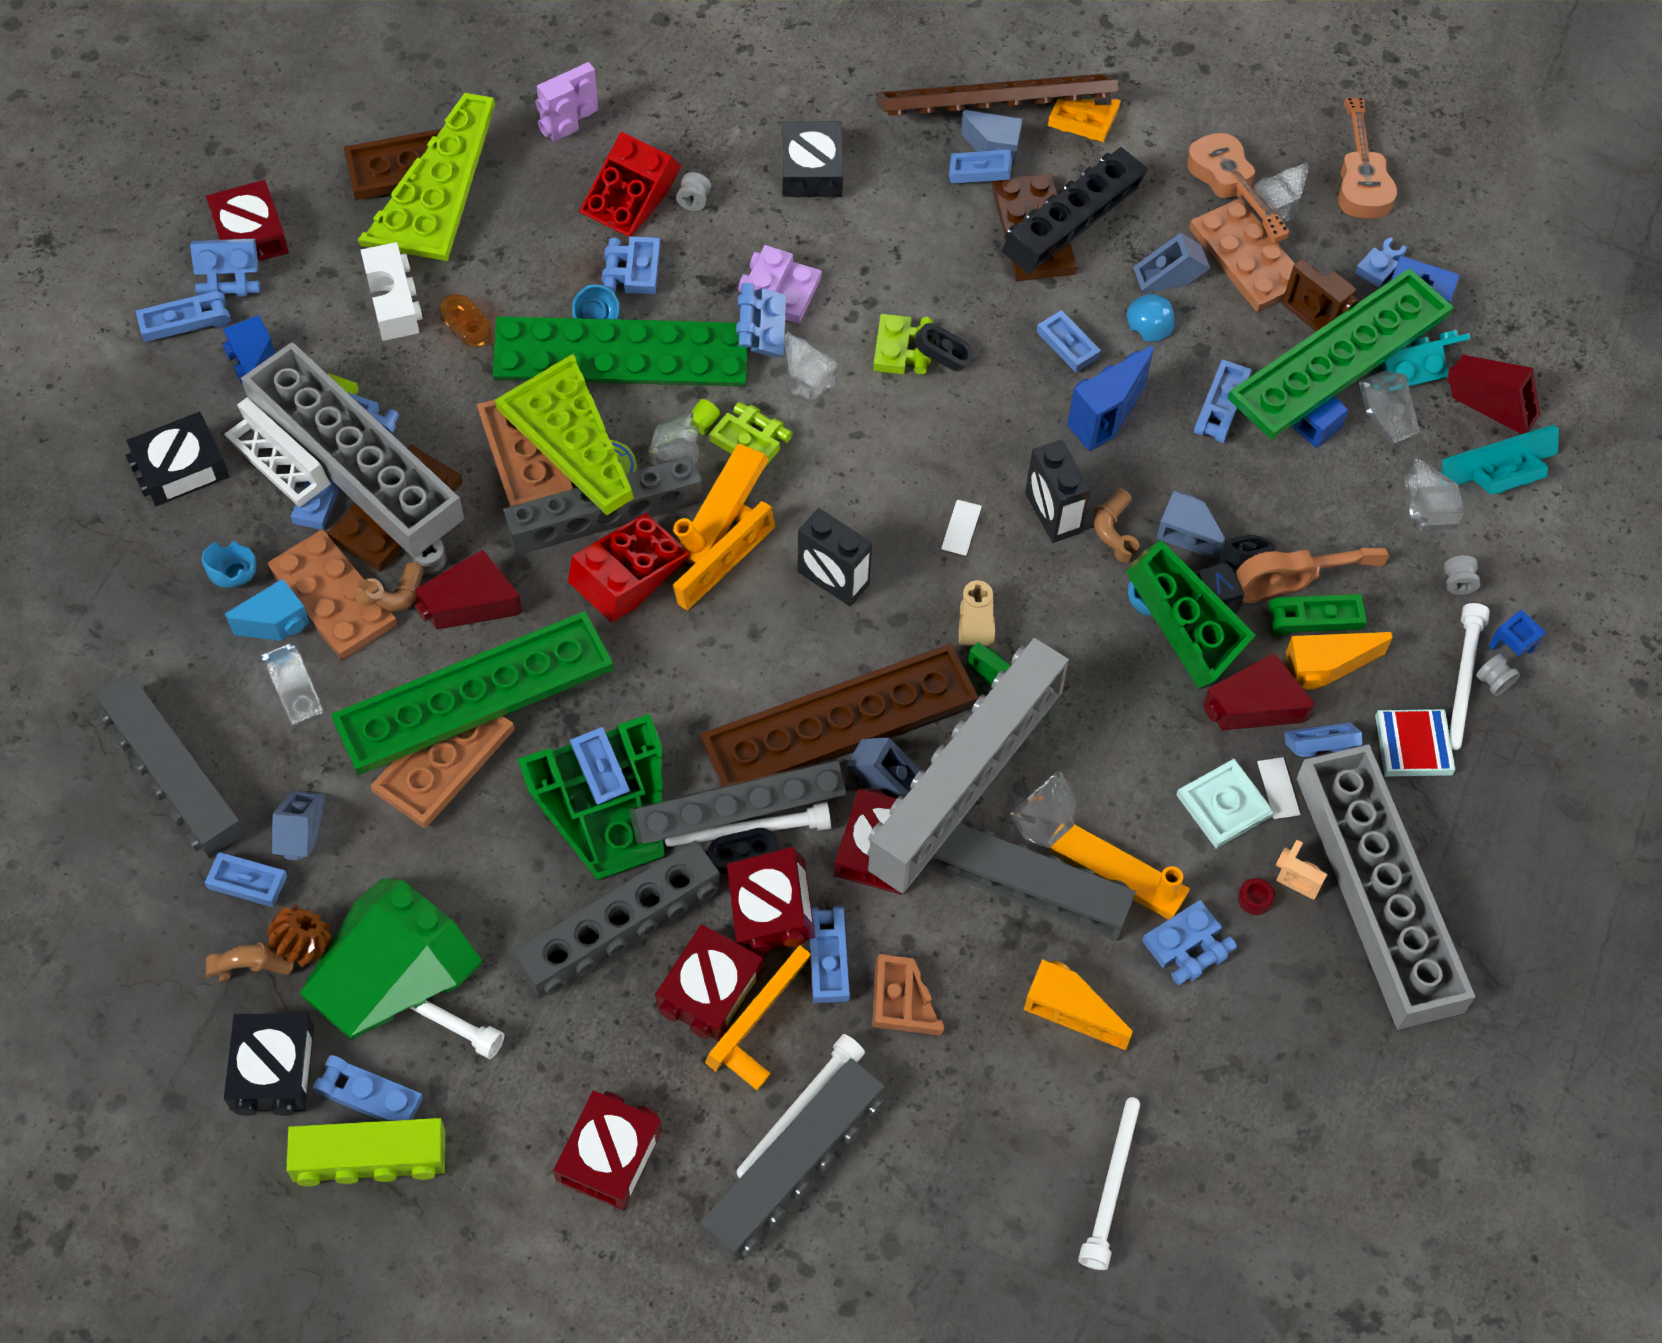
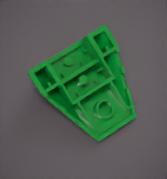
[517,714,664,880]
[300,878,483,1040]

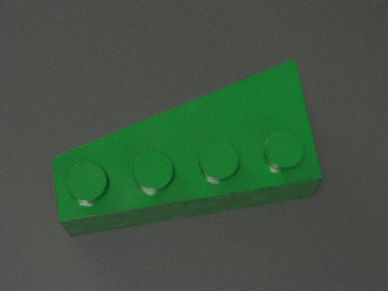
[1125,540,1256,689]

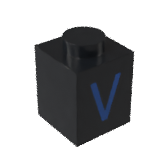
[1197,562,1245,614]

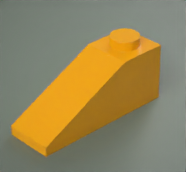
[1286,632,1393,690]
[1024,959,1133,1050]

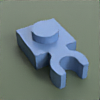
[1355,237,1407,288]

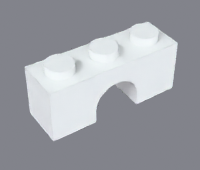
[361,242,423,341]

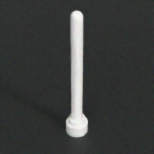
[1449,603,1490,750]
[664,801,831,847]
[410,1000,504,1059]
[737,1034,865,1178]
[1078,1097,1140,1270]

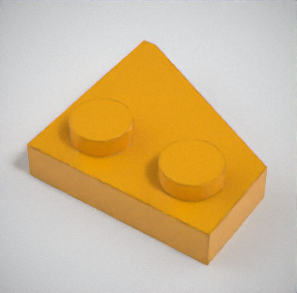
[1048,99,1121,142]

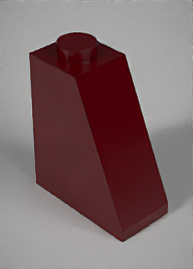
[1447,354,1540,434]
[414,549,522,630]
[1203,653,1315,731]

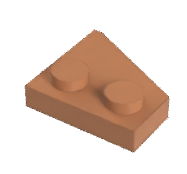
[872,954,944,1036]

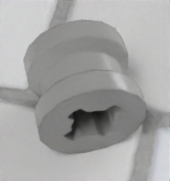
[676,172,711,211]
[413,539,447,576]
[1444,555,1481,595]
[1476,654,1520,696]

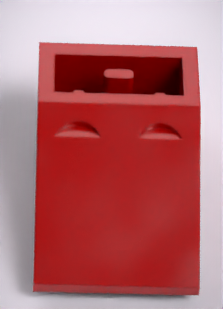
[579,131,682,237]
[568,513,690,623]

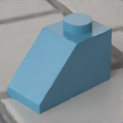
[225,579,310,641]

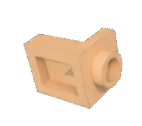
[1275,840,1327,900]

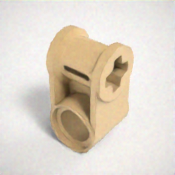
[959,580,995,646]

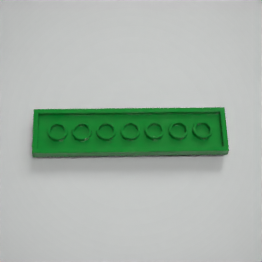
[1227,268,1454,440]
[493,316,747,387]
[330,611,614,776]

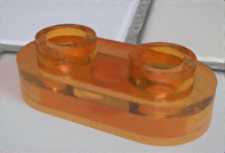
[440,294,491,346]

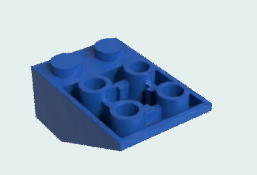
[1067,346,1154,451]

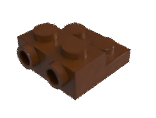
[1282,259,1359,331]

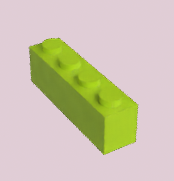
[287,1118,445,1186]

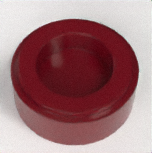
[1238,878,1275,915]

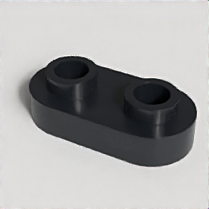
[914,323,973,371]
[1221,535,1276,569]
[708,828,778,874]

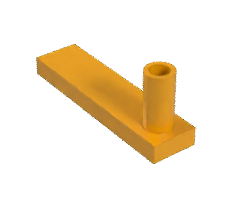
[673,443,769,565]
[673,501,776,611]
[1048,820,1190,920]
[705,945,811,1090]

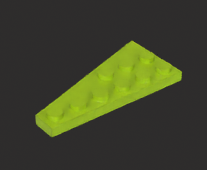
[358,93,496,261]
[495,354,634,515]

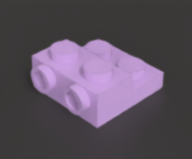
[535,62,599,142]
[738,245,822,324]

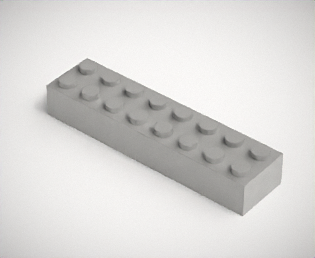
[241,342,464,558]
[867,638,1069,894]
[1296,744,1475,1030]

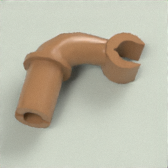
[1094,488,1140,563]
[355,562,425,611]
[205,942,294,982]

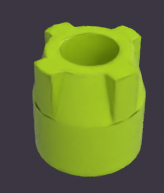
[686,399,720,435]

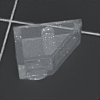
[1359,371,1420,445]

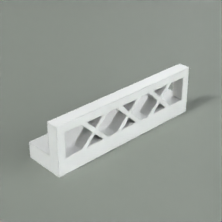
[224,397,330,508]

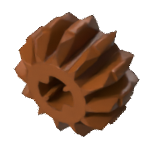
[266,904,332,967]

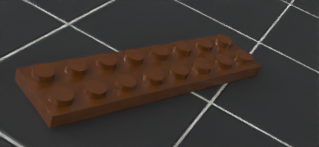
[875,73,1119,116]
[700,643,979,786]

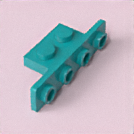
[1381,330,1470,391]
[1442,425,1559,495]

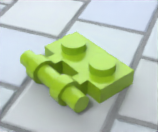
[873,314,933,374]
[709,401,793,470]

